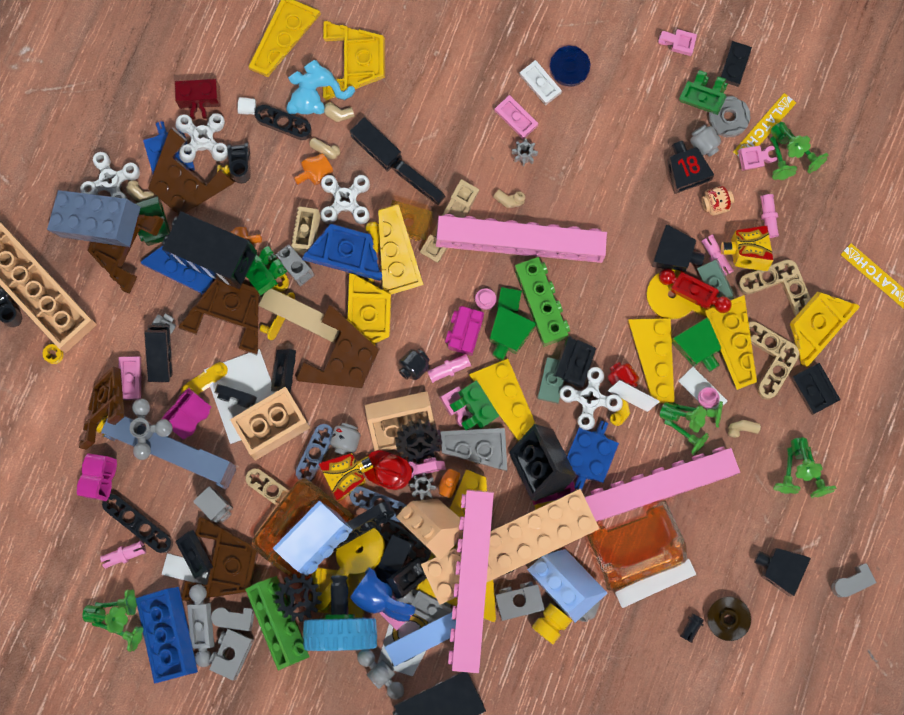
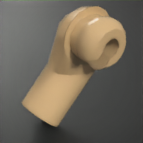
[324,102,354,122]
[309,138,340,159]
[126,180,156,202]
[493,189,525,208]
[728,420,761,438]

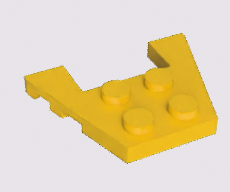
[323,21,385,100]

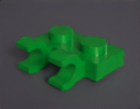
[679,70,728,115]
[246,246,287,296]
[450,380,499,431]

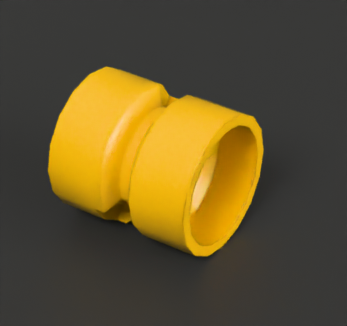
[531,603,572,645]

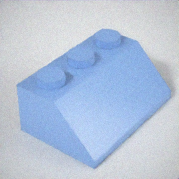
[273,501,353,576]
[527,549,608,623]

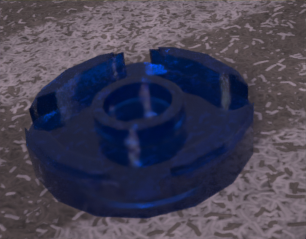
[549,45,591,87]

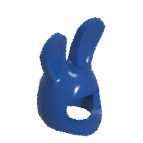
[351,567,416,622]

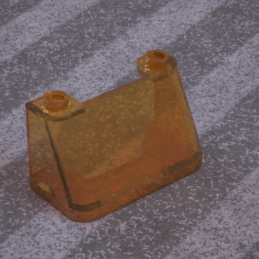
[252,478,355,585]
[586,500,687,591]

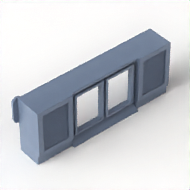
[101,416,236,489]

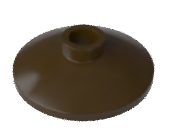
[707,597,751,641]

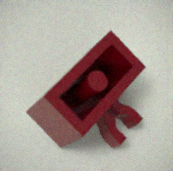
[175,79,221,120]

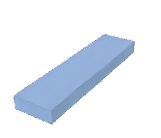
[384,612,456,667]

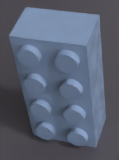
[47,190,141,247]

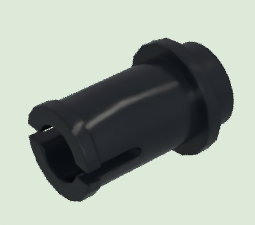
[680,613,704,643]

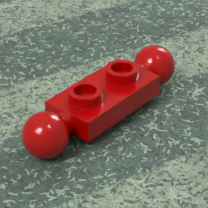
[659,269,732,313]

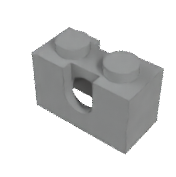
[193,486,233,523]
[495,582,544,621]
[209,629,254,681]

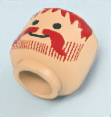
[701,186,734,216]

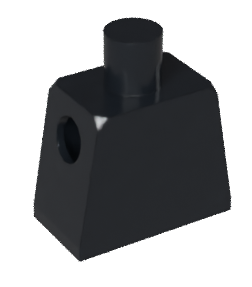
[652,225,705,272]
[754,548,811,597]

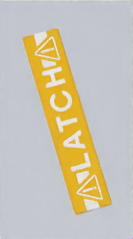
[733,93,796,157]
[841,243,904,309]

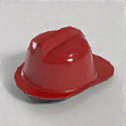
[364,450,412,490]

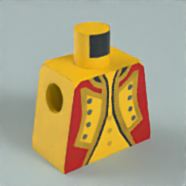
[721,226,773,271]
[319,453,374,502]

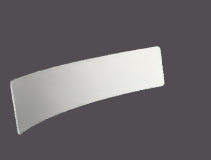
[615,559,696,608]

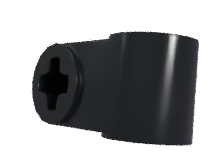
[227,142,251,184]
[0,287,22,328]

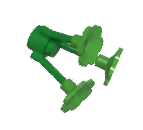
[770,122,829,180]
[660,401,723,456]
[773,437,837,498]
[82,589,143,652]

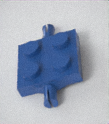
[143,121,195,173]
[567,420,619,491]

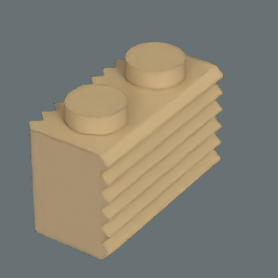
[291,207,321,254]

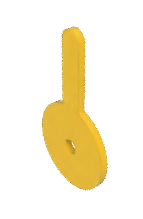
[646,270,715,320]
[316,528,385,612]

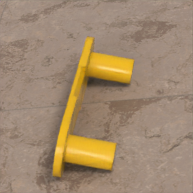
[260,292,295,340]
[181,362,228,395]

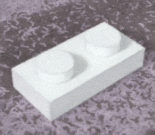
[520,60,562,106]

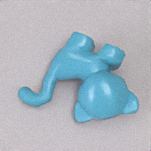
[286,60,355,114]

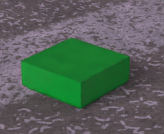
[497,287,522,313]

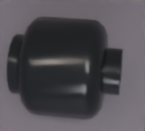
[398,349,430,380]

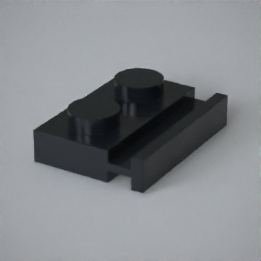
[553,336,597,388]
[791,363,841,415]

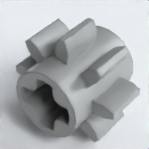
[512,139,538,166]
[151,313,176,335]
[409,473,437,500]

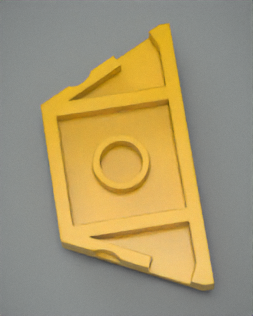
[348,273,391,344]
[790,292,860,367]

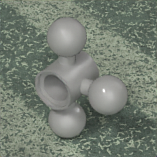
[130,399,173,460]
[357,649,404,700]

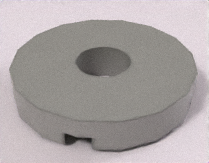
[708,96,751,138]

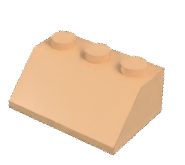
[230,387,310,461]
[365,391,434,451]
[396,498,464,560]

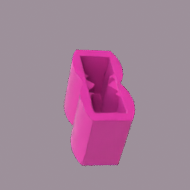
[161,388,211,439]
[77,453,117,501]

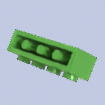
[514,257,570,347]
[245,576,310,671]

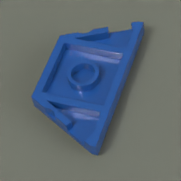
[302,224,382,281]
[141,246,215,295]

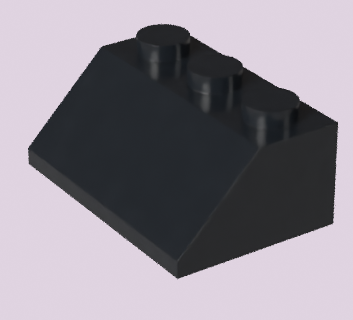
[509,424,577,501]

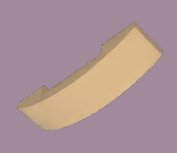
[420,179,479,263]
[258,289,340,343]

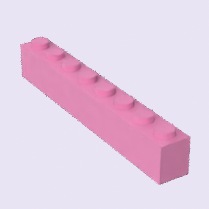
[436,214,607,263]
[585,446,740,522]
[448,490,494,673]

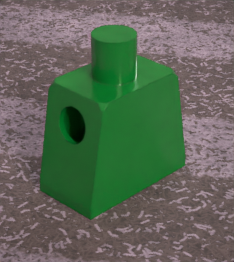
[490,306,536,361]
[672,317,721,372]

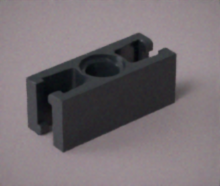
[350,117,402,172]
[144,325,173,382]

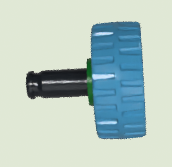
[303,575,377,651]

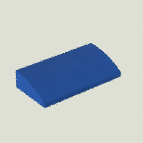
[136,587,198,684]

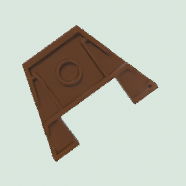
[148,128,236,215]
[87,215,164,294]
[178,279,259,356]
[296,305,380,388]
[79,367,124,450]
[182,517,259,601]

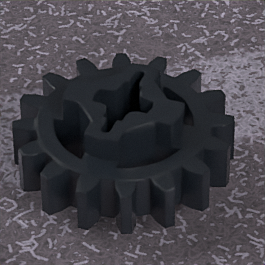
[395,419,442,463]
[273,574,322,622]

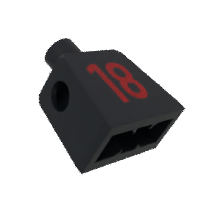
[668,141,714,194]

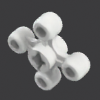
[176,113,228,163]
[80,152,140,199]
[320,175,370,224]
[559,367,623,430]

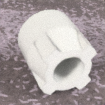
[238,97,256,115]

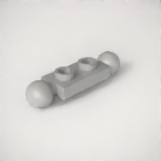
[187,584,214,667]
[395,591,453,623]

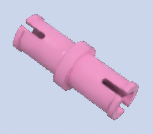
[760,194,779,238]
[701,235,734,276]
[427,354,471,383]
[100,541,146,569]

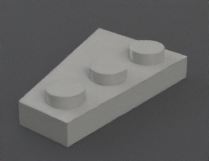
[441,428,507,471]

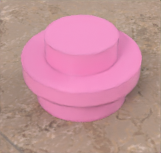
[475,288,496,310]
[698,387,720,408]

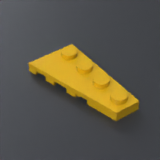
[249,0,321,77]
[378,204,423,294]
[705,295,757,390]
[628,318,674,404]
[469,359,536,441]

